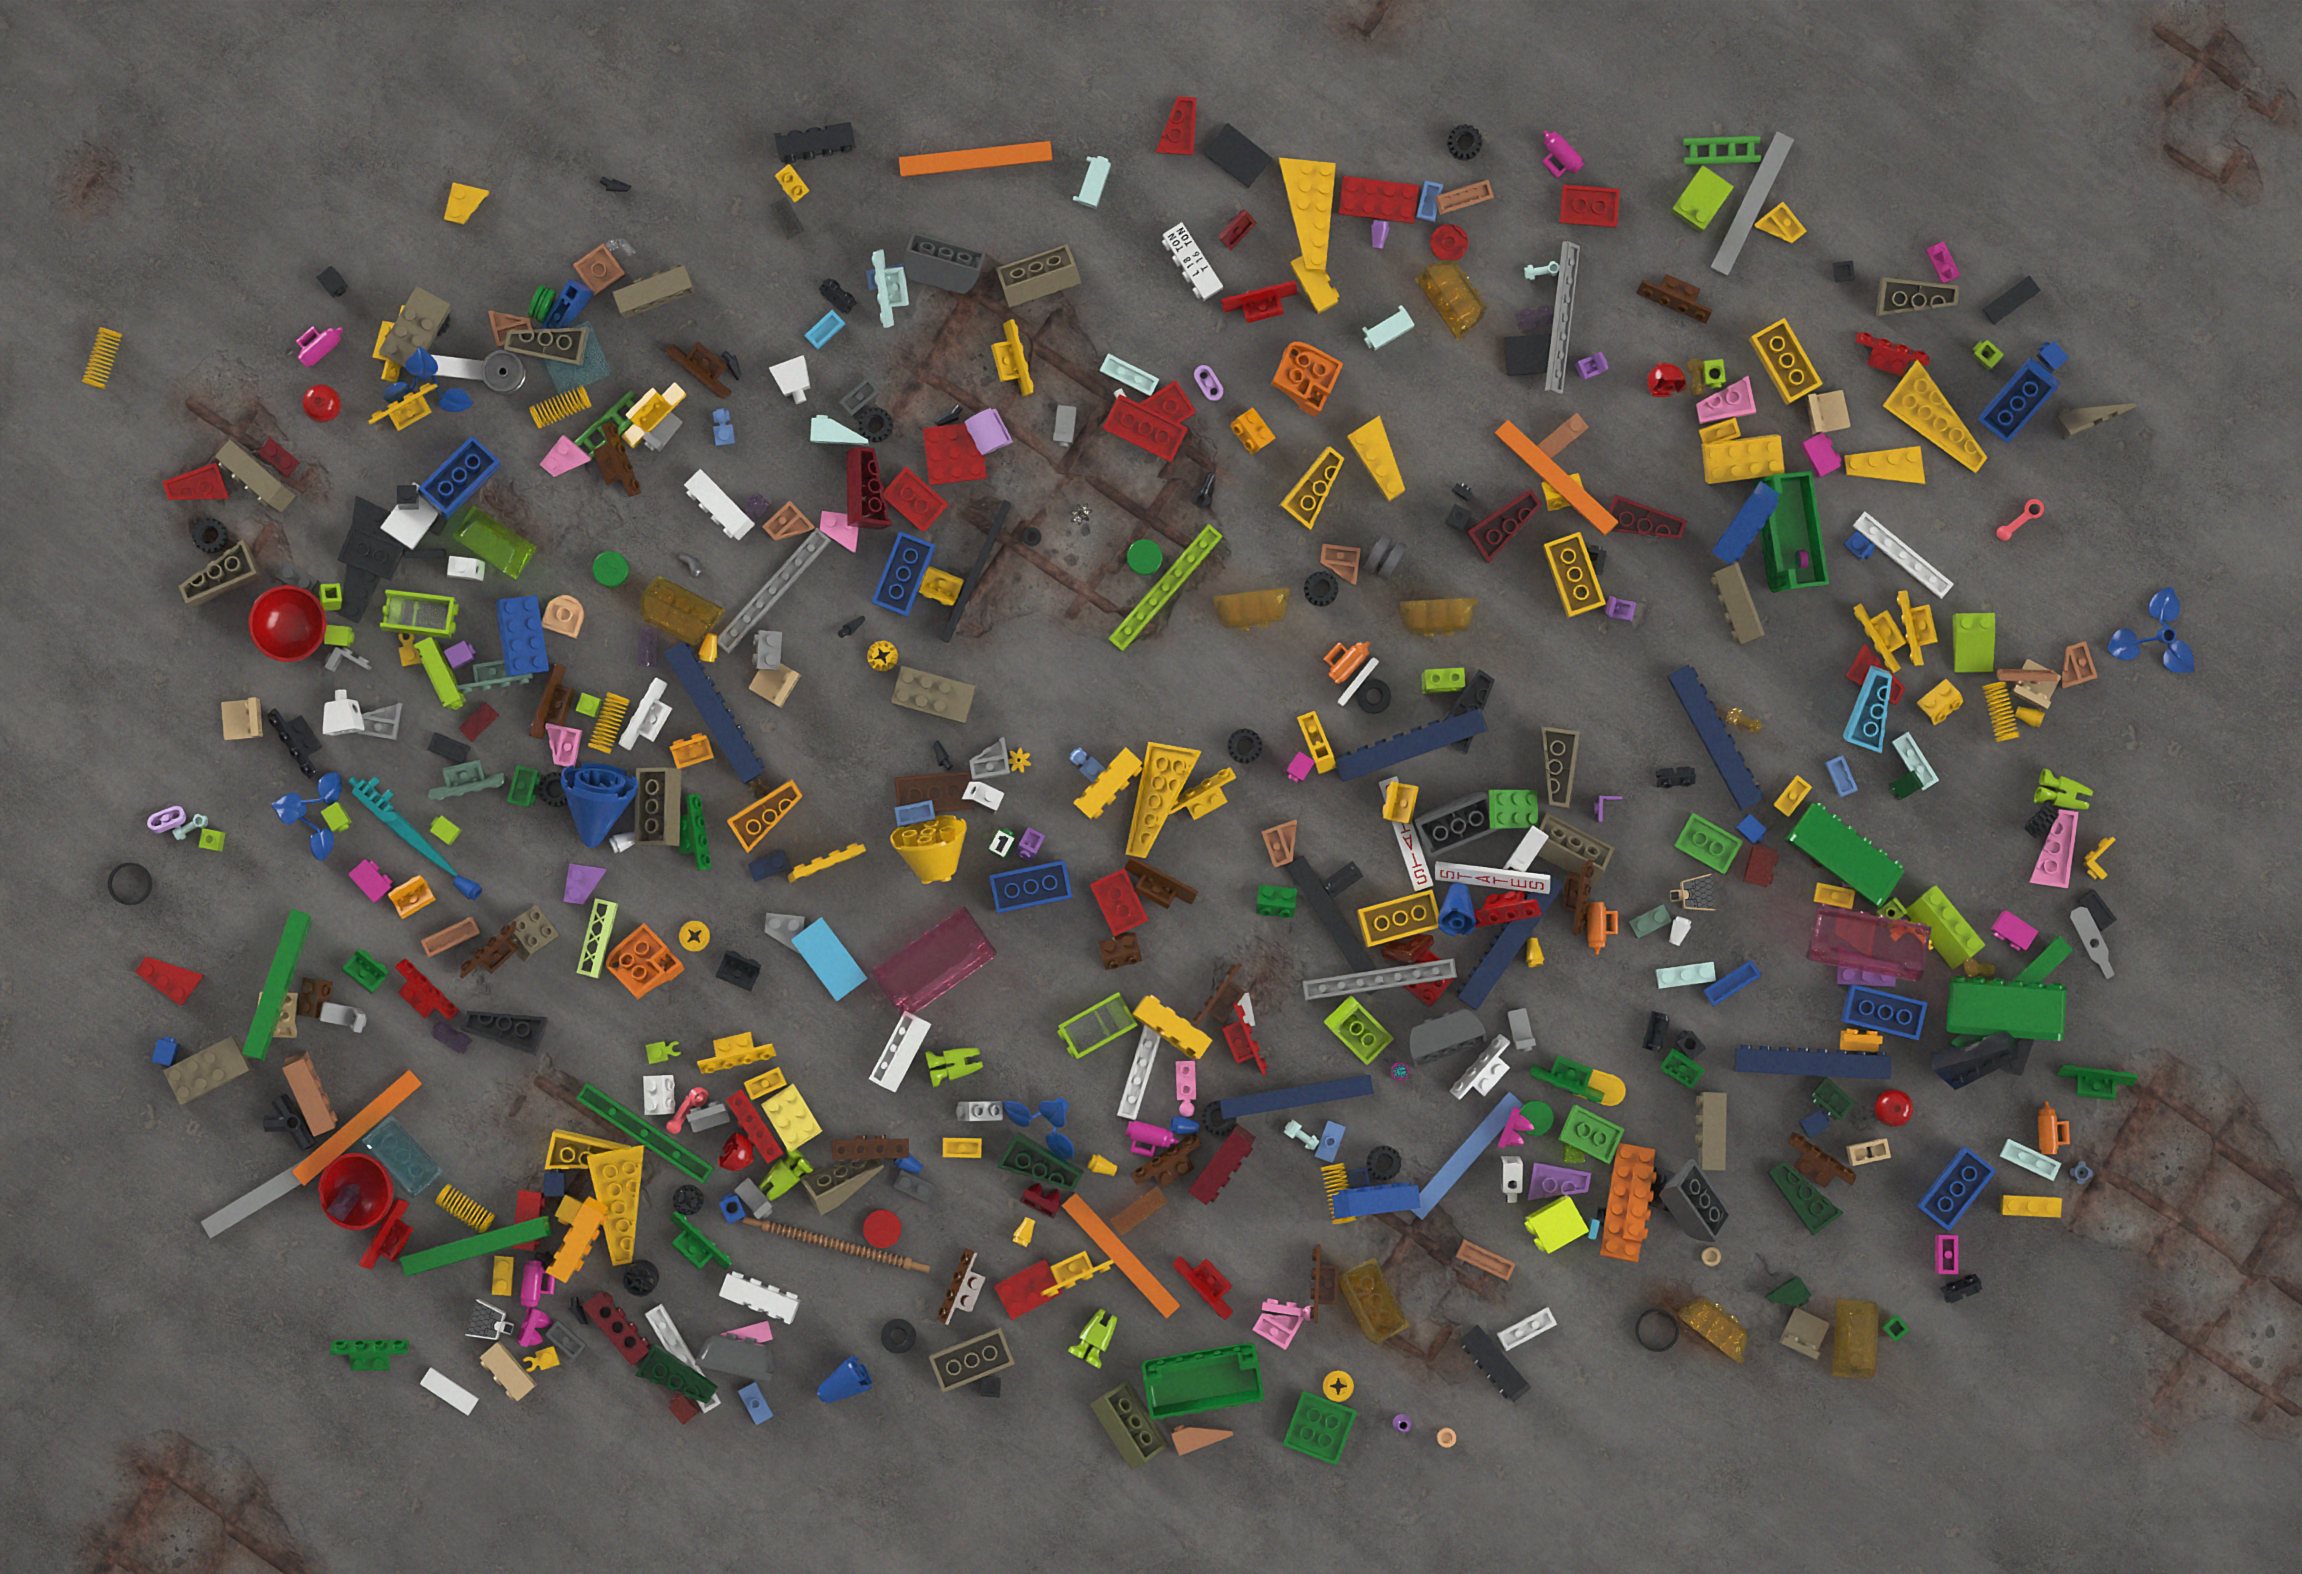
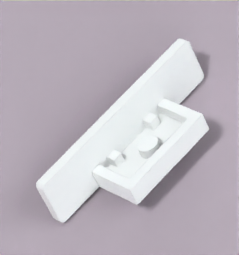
[618,678,672,750]
[1450,1034,1510,1100]

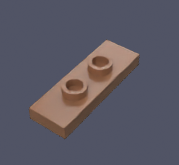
[1434,180,1494,215]
[1996,669,2058,684]
[420,916,481,958]
[1455,1239,1516,1281]

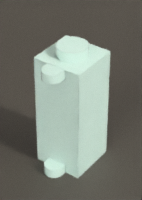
[1073,156,1111,209]
[1362,305,1414,351]

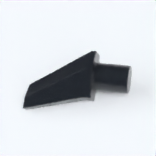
[600,176,632,192]
[721,351,742,381]
[934,404,963,426]
[838,616,865,638]
[934,741,953,770]
[535,1251,555,1267]
[568,1297,588,1325]

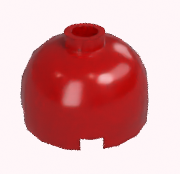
[1647,362,1687,398]
[302,385,341,423]
[1874,1089,1913,1127]
[718,1132,754,1171]

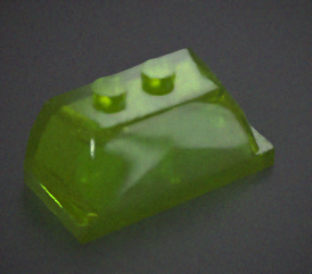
[452,505,538,580]

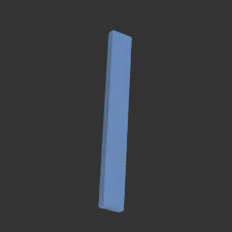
[1410,1092,1524,1220]

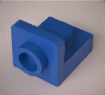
[1843,530,1875,561]

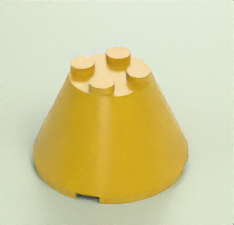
[890,815,967,884]

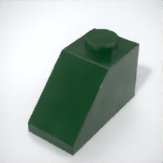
[1889,770,1924,800]
[1764,1275,1811,1307]

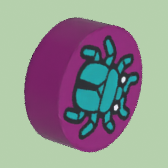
[1796,549,1808,569]
[1390,1062,1410,1081]

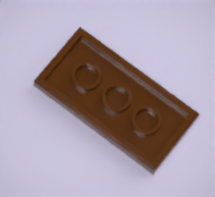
[894,771,974,813]

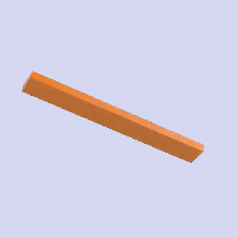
[899,141,1052,177]
[1494,420,1618,536]
[291,1069,422,1186]
[1061,1192,1181,1319]

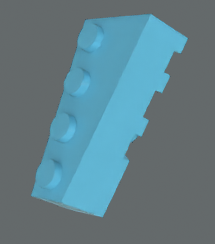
[1843,665,1892,753]

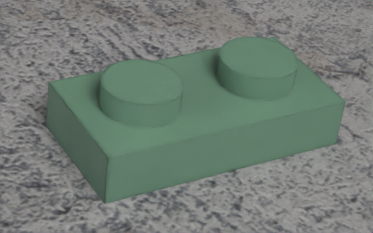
[1629,904,1672,939]

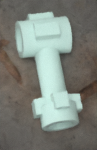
[1524,261,1560,280]
[172,814,208,840]
[1284,1119,1319,1150]

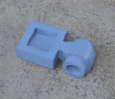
[713,408,735,446]
[1069,747,1105,783]

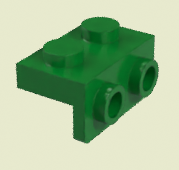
[507,765,542,808]
[1256,884,1297,918]
[342,948,388,994]

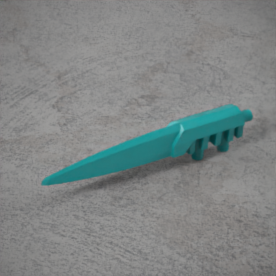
[348,776,458,876]

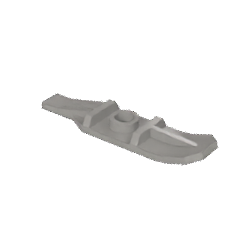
[2070,907,2115,979]

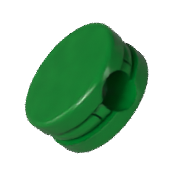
[527,285,556,323]
[1127,539,1162,576]
[592,551,629,588]
[1519,1100,1554,1136]

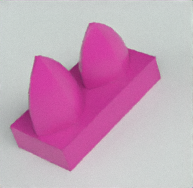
[1925,241,1960,284]
[1498,1107,1534,1149]
[516,1307,553,1347]

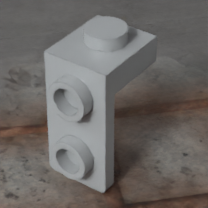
[1053,405,1076,447]
[642,412,683,452]
[325,647,372,672]
[319,1002,367,1033]
[1507,1008,1536,1052]
[956,1101,1003,1121]
[735,1178,774,1219]

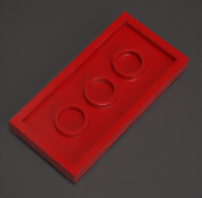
[1338,176,1419,224]
[1102,394,1188,463]

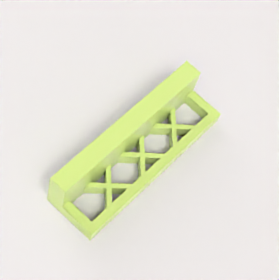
[577,898,618,978]

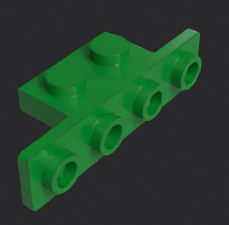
[678,794,711,871]
[1529,1055,1605,1103]
[2057,1064,2138,1101]
[669,1211,732,1271]
[330,1339,409,1371]

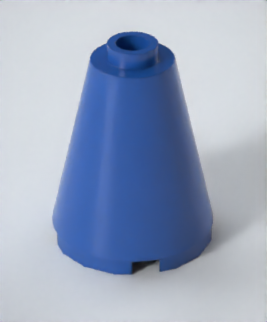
[1438,883,1476,936]
[817,1355,872,1403]

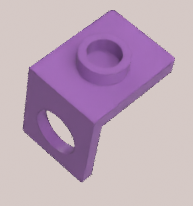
[1594,796,1622,823]

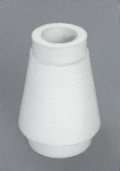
[609,831,635,853]
[1669,916,1691,946]

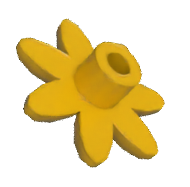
[1008,748,1031,773]

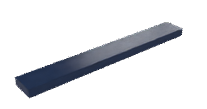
[1219,1075,1374,1119]

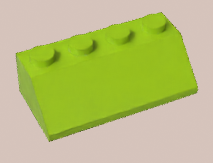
[1905,885,1985,970]

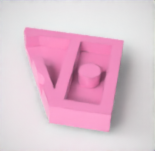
[540,435,593,477]
[820,511,859,553]
[545,723,583,768]
[1252,1313,1304,1350]

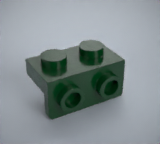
[1811,1076,1856,1121]

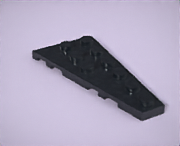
[340,496,398,624]

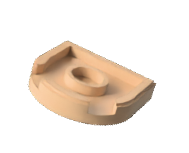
[541,595,584,639]

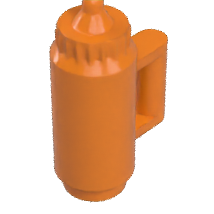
[1323,641,1370,685]
[1587,902,1618,955]
[2037,1101,2070,1154]

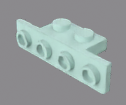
[872,249,909,328]

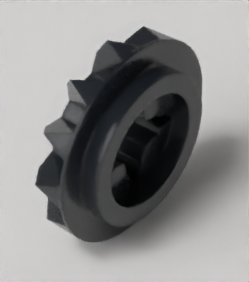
[673,1185,704,1215]

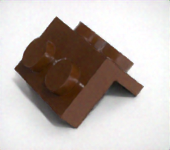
[1098,932,1142,970]
[297,977,333,1019]

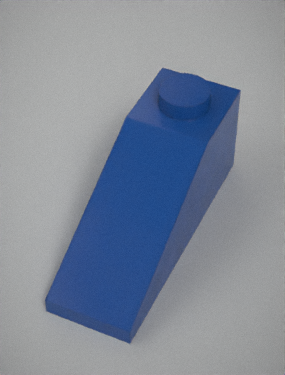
[541,280,594,329]

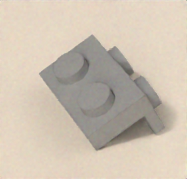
[752,630,782,671]
[686,1101,730,1132]

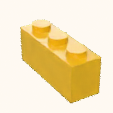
[1290,256,1339,314]
[1999,1195,2062,1218]

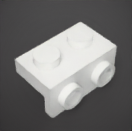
[643,1075,675,1115]

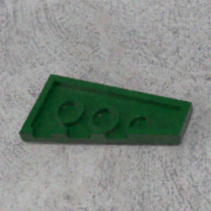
[1767,1161,1844,1235]
[635,1343,718,1404]

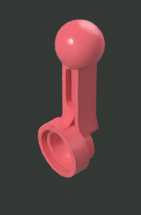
[1996,499,2044,541]
[666,1087,708,1134]

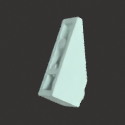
[810,415,869,446]

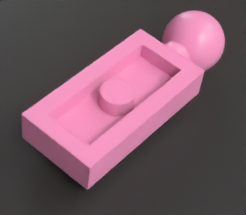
[1176,1061,1196,1117]
[1262,1298,1314,1321]

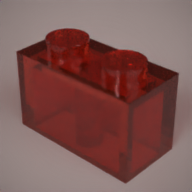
[1742,844,1779,888]

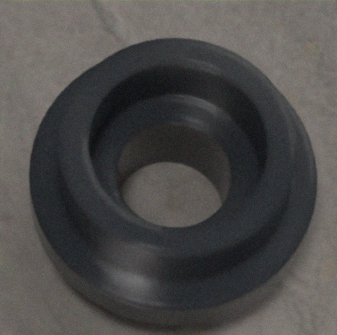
[1022,527,1041,547]

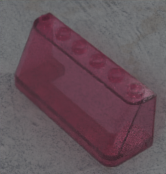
[1806,904,1932,981]
[870,906,997,1017]

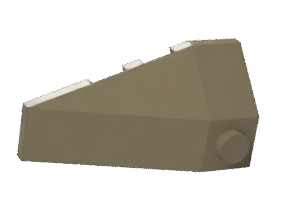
[2054,403,2137,439]
[800,1159,884,1216]

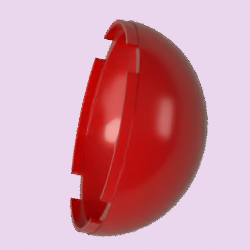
[248,585,327,662]
[318,1153,394,1230]

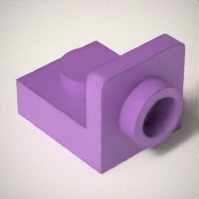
[1016,827,1045,861]

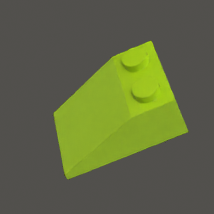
[1670,165,1734,234]
[1952,613,1995,673]
[1324,995,1394,1065]

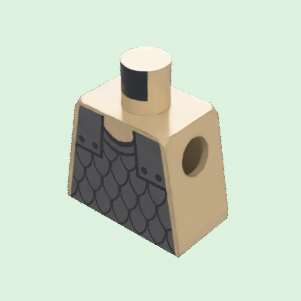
[1670,874,1716,911]

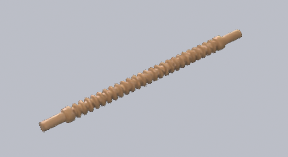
[743,1216,931,1274]

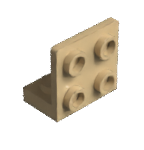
[1805,390,1851,435]
[2010,659,2061,710]
[749,663,801,708]
[221,697,263,740]
[258,992,299,1038]

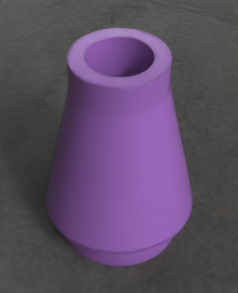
[1371,220,1390,249]
[1393,1414,1412,1433]

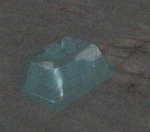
[362,1115,443,1198]

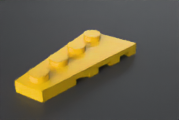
[1843,446,1925,485]
[787,843,866,883]

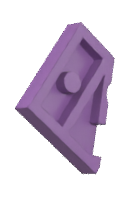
[564,864,607,904]

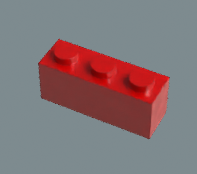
[511,1190,546,1251]

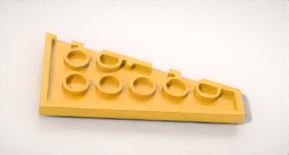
[1279,158,1336,273]
[1883,359,1987,473]
[1125,742,1202,858]
[587,1145,644,1266]

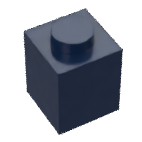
[1798,1109,1830,1138]
[544,1169,566,1196]

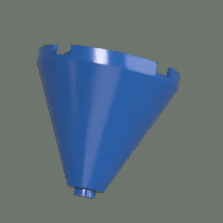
[561,763,639,847]

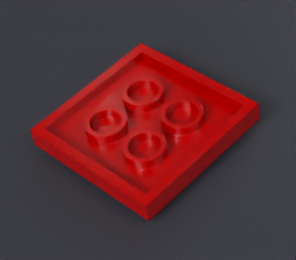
[923,423,987,486]

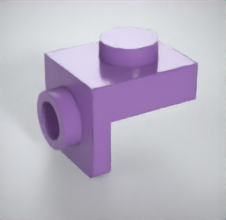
[1574,352,1608,381]
[1604,596,1636,622]

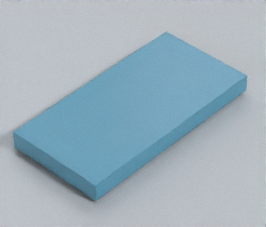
[791,917,868,1001]

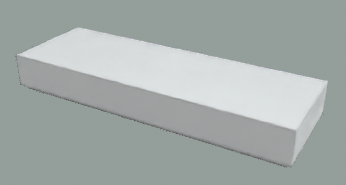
[431,355,484,381]
[1337,658,1379,707]
[1497,1307,1557,1351]
[420,1367,479,1415]

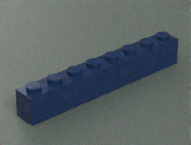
[664,641,765,784]
[1667,664,1763,811]
[1335,706,1489,782]
[1457,871,1565,1010]
[1734,1045,1892,1080]

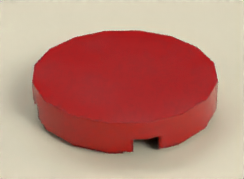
[1430,224,1468,262]
[863,1209,902,1248]

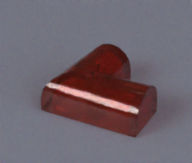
[1381,933,1434,963]

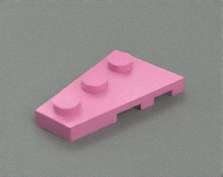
[1695,376,1756,424]

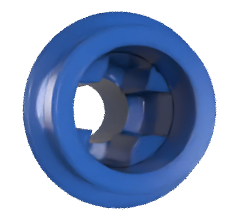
[452,875,482,901]
[1170,1116,1199,1135]
[893,1153,923,1175]

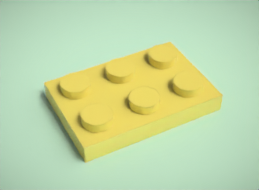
[761,1084,822,1152]

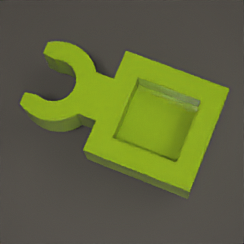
[646,1041,681,1064]

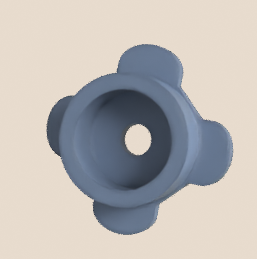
[2070,1161,2093,1184]

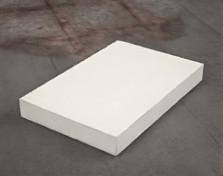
[380,482,439,550]

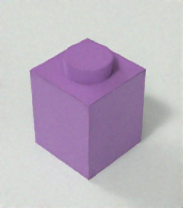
[444,641,476,669]

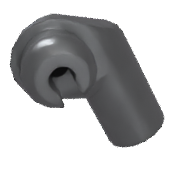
[679,553,702,578]

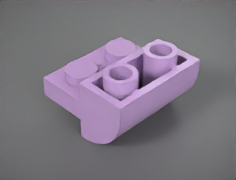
[964,408,1013,455]

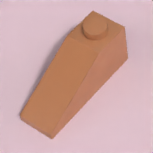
[1537,413,1589,459]
[1171,1424,1233,1456]

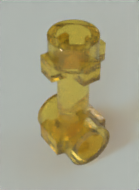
[1687,358,1705,395]
[1726,707,1763,734]
[1963,957,1995,977]

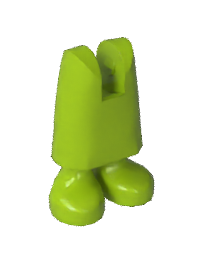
[2034,768,2093,810]
[925,1048,983,1087]
[758,1147,814,1201]
[1068,1308,1118,1369]

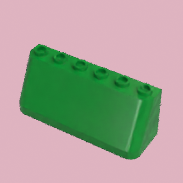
[1753,471,1829,593]
[1784,802,1905,909]
[1946,975,2067,1041]
[1141,1343,1265,1420]

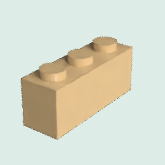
[480,1341,537,1401]

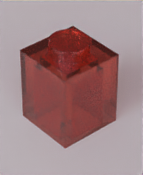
[668,1394,699,1425]

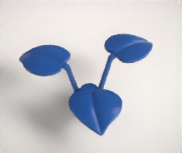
[383,347,473,412]
[2107,587,2194,673]
[271,771,342,861]
[1003,1098,1074,1159]

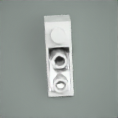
[1503,826,1549,872]

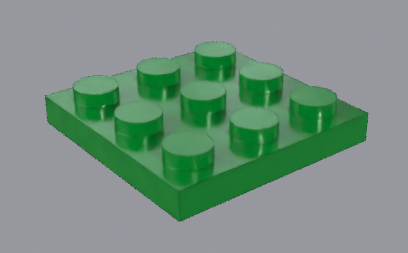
[1282,1390,1357,1466]

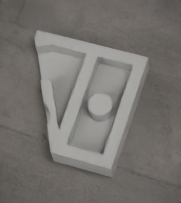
[357,703,403,740]
[969,737,1010,781]
[765,913,805,953]

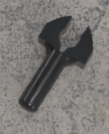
[1192,472,1215,508]

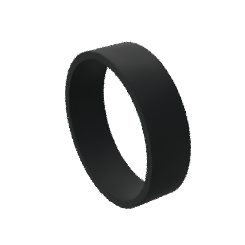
[108,863,152,905]
[1636,1309,1679,1352]

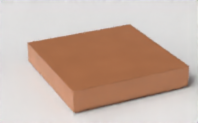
[573,243,626,296]

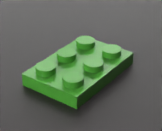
[1489,790,1538,829]
[1674,813,1743,875]
[1558,1105,1625,1164]

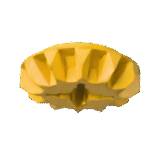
[867,641,898,671]
[679,921,710,951]
[1323,1370,1354,1402]

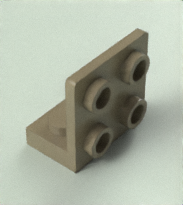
[507,905,559,962]
[1779,1307,1830,1360]

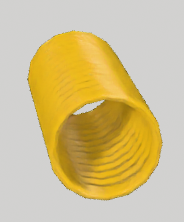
[81,327,123,389]
[529,385,591,429]
[1982,681,2020,742]
[588,692,630,754]
[1321,1163,1356,1224]
[435,1184,496,1234]

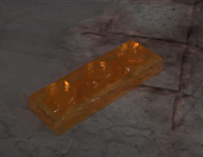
[1110,1186,1168,1236]

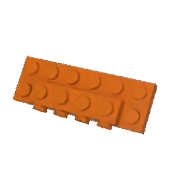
[1599,1143,1657,1263]

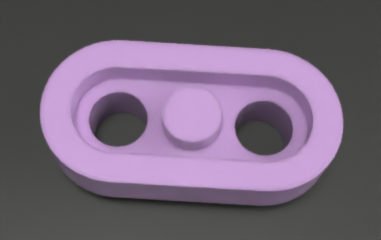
[1194,365,1223,401]
[147,806,186,833]

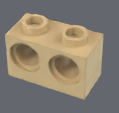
[1846,1138,1891,1166]

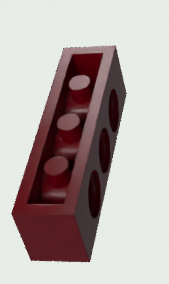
[582,1290,651,1366]

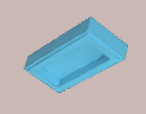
[804,310,845,350]
[1585,1218,1600,1240]

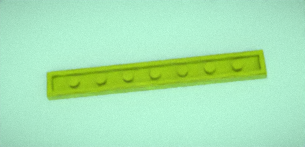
[1108,524,1223,652]

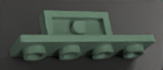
[456,660,534,694]
[428,760,505,801]

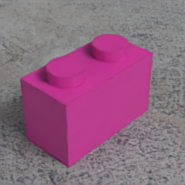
[1801,432,1842,479]
[1286,751,1315,783]
[348,859,394,903]
[1991,910,2039,952]
[1935,1234,1958,1274]

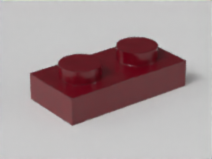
[1217,209,1257,251]
[258,438,301,477]
[458,702,500,742]

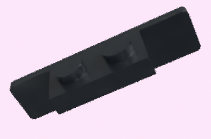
[267,708,322,779]

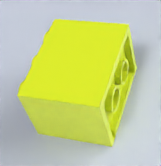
[1524,1195,1589,1254]

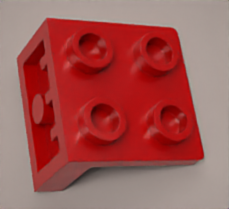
[1403,949,1458,1007]

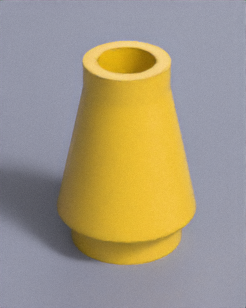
[698,633,717,662]
[2015,706,2045,728]
[1526,938,1545,967]
[1087,1154,1117,1176]
[1012,1217,1035,1247]

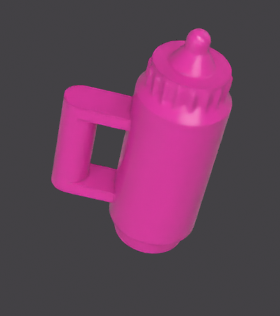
[1542,130,1585,179]
[296,326,343,368]
[1125,1120,1179,1158]
[520,1260,555,1313]

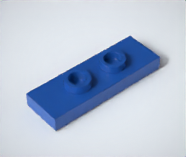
[1702,960,1762,1007]

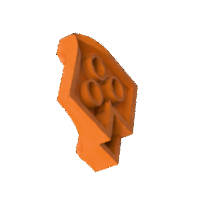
[1271,342,1343,417]
[606,923,685,1000]

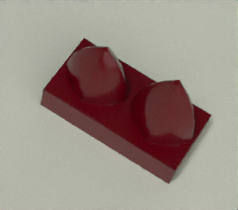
[1019,1183,1060,1219]

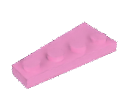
[2029,809,2079,888]

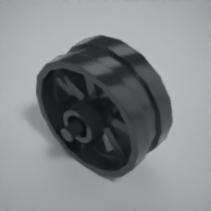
[622,1259,659,1297]

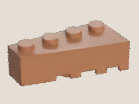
[282,1050,338,1136]

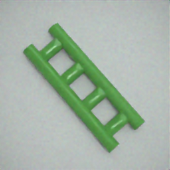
[1683,136,1761,165]
[574,390,636,461]

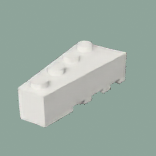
[719,1271,801,1324]

